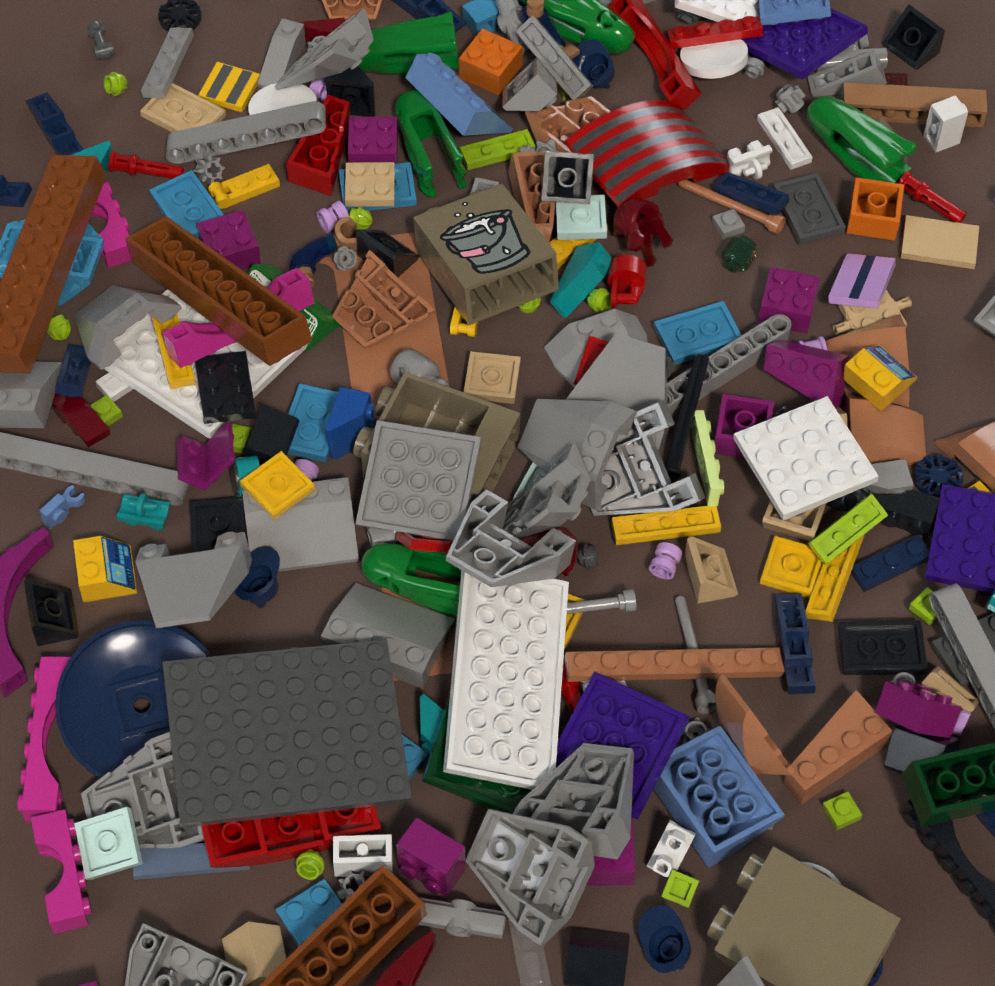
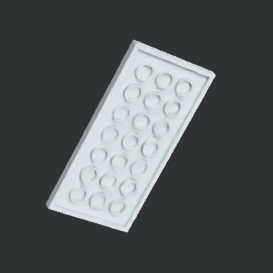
[443,570,569,790]

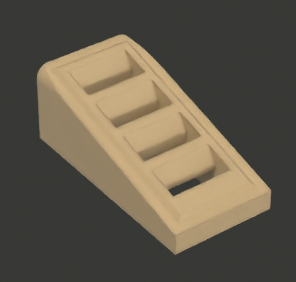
[921,665,979,712]

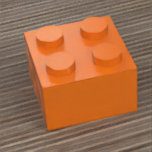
[459,28,523,95]
[846,177,904,241]

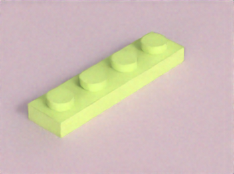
[691,410,724,506]

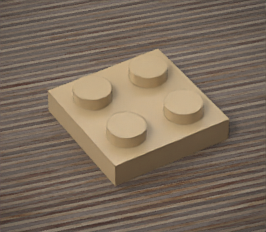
[345,162,395,207]
[464,351,521,404]

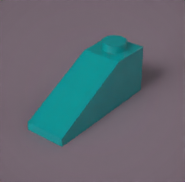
[550,242,613,318]

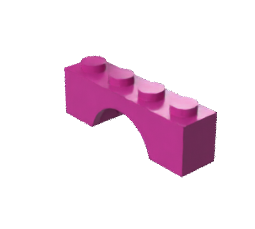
[91,181,132,269]
[31,809,92,934]

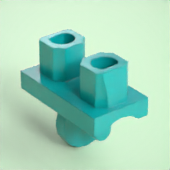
[116,493,171,531]

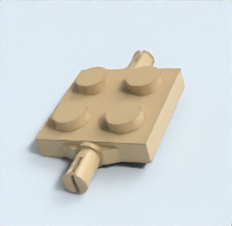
[832,290,912,335]

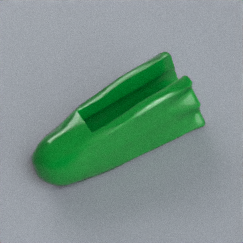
[522,0,635,55]
[358,12,459,75]
[395,89,468,198]
[807,96,917,183]
[361,543,461,617]

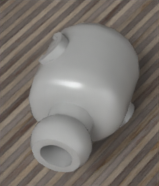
[390,349,450,387]

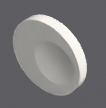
[680,39,748,79]
[248,83,317,115]

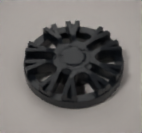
[158,0,202,32]

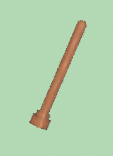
[678,179,786,235]

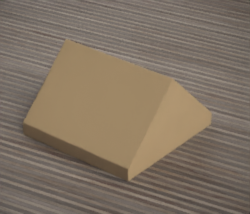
[762,500,826,542]
[684,536,738,603]
[222,921,286,986]

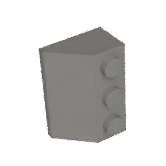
[502,57,557,111]

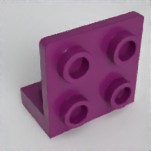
[177,421,235,491]

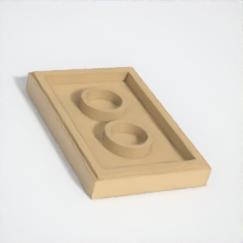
[140,83,226,132]
[900,215,979,269]

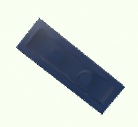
[714,172,789,216]
[56,344,91,397]
[851,535,930,592]

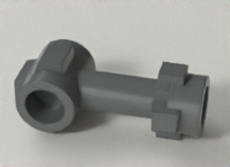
[87,21,115,60]

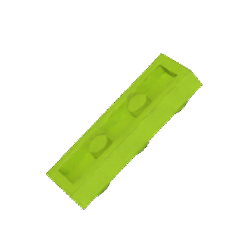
[460,129,535,171]
[808,494,888,564]

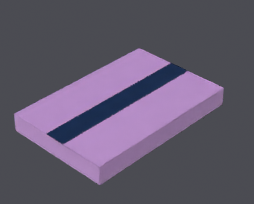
[828,253,896,309]

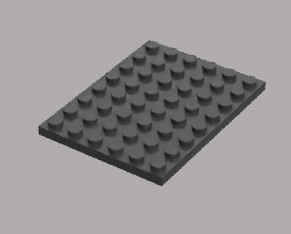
[162,639,412,828]

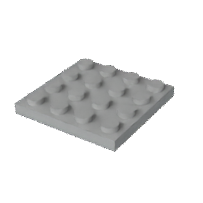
[355,420,482,542]

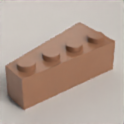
[508,151,560,243]
[783,690,892,805]

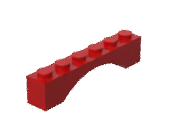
[608,0,702,110]

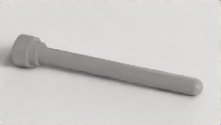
[567,589,637,614]
[675,595,717,714]

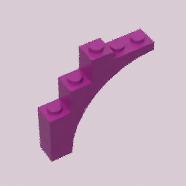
[0,527,54,697]

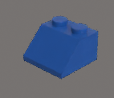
[325,387,378,459]

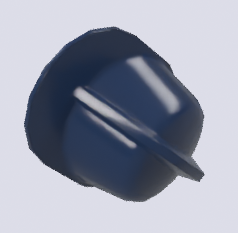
[572,39,615,89]
[234,547,280,608]
[638,905,691,973]

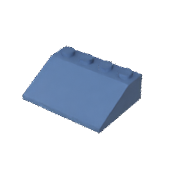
[405,53,513,136]
[654,726,785,868]

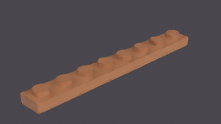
[564,648,785,682]

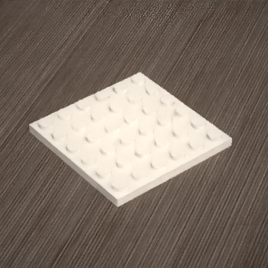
[104,289,308,439]

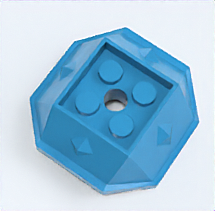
[0,219,105,306]

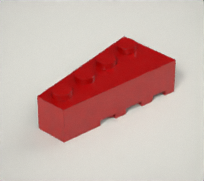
[286,95,351,196]

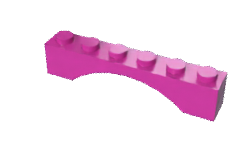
[162,268,315,368]
[17,657,71,822]

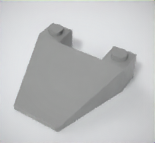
[566,333,668,455]
[591,400,706,516]
[446,489,576,587]
[135,532,252,628]
[513,743,634,860]

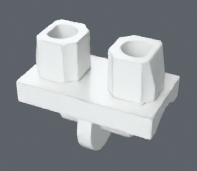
[727,140,772,180]
[646,820,696,878]

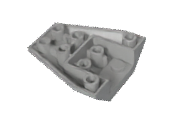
[73,285,182,370]
[125,923,249,986]

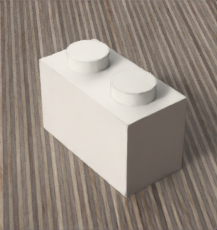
[923,95,968,153]
[333,834,393,877]

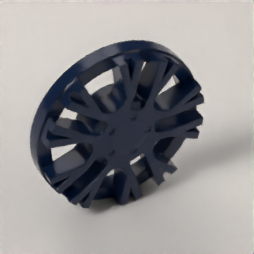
[914,454,963,498]

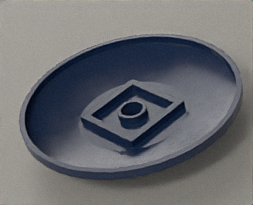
[55,620,212,778]

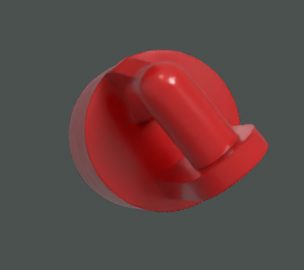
[608,254,647,308]

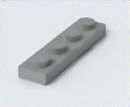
[515,15,593,100]
[141,27,194,98]

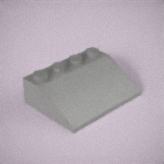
[0,362,62,428]
[242,477,359,572]
[321,583,455,689]

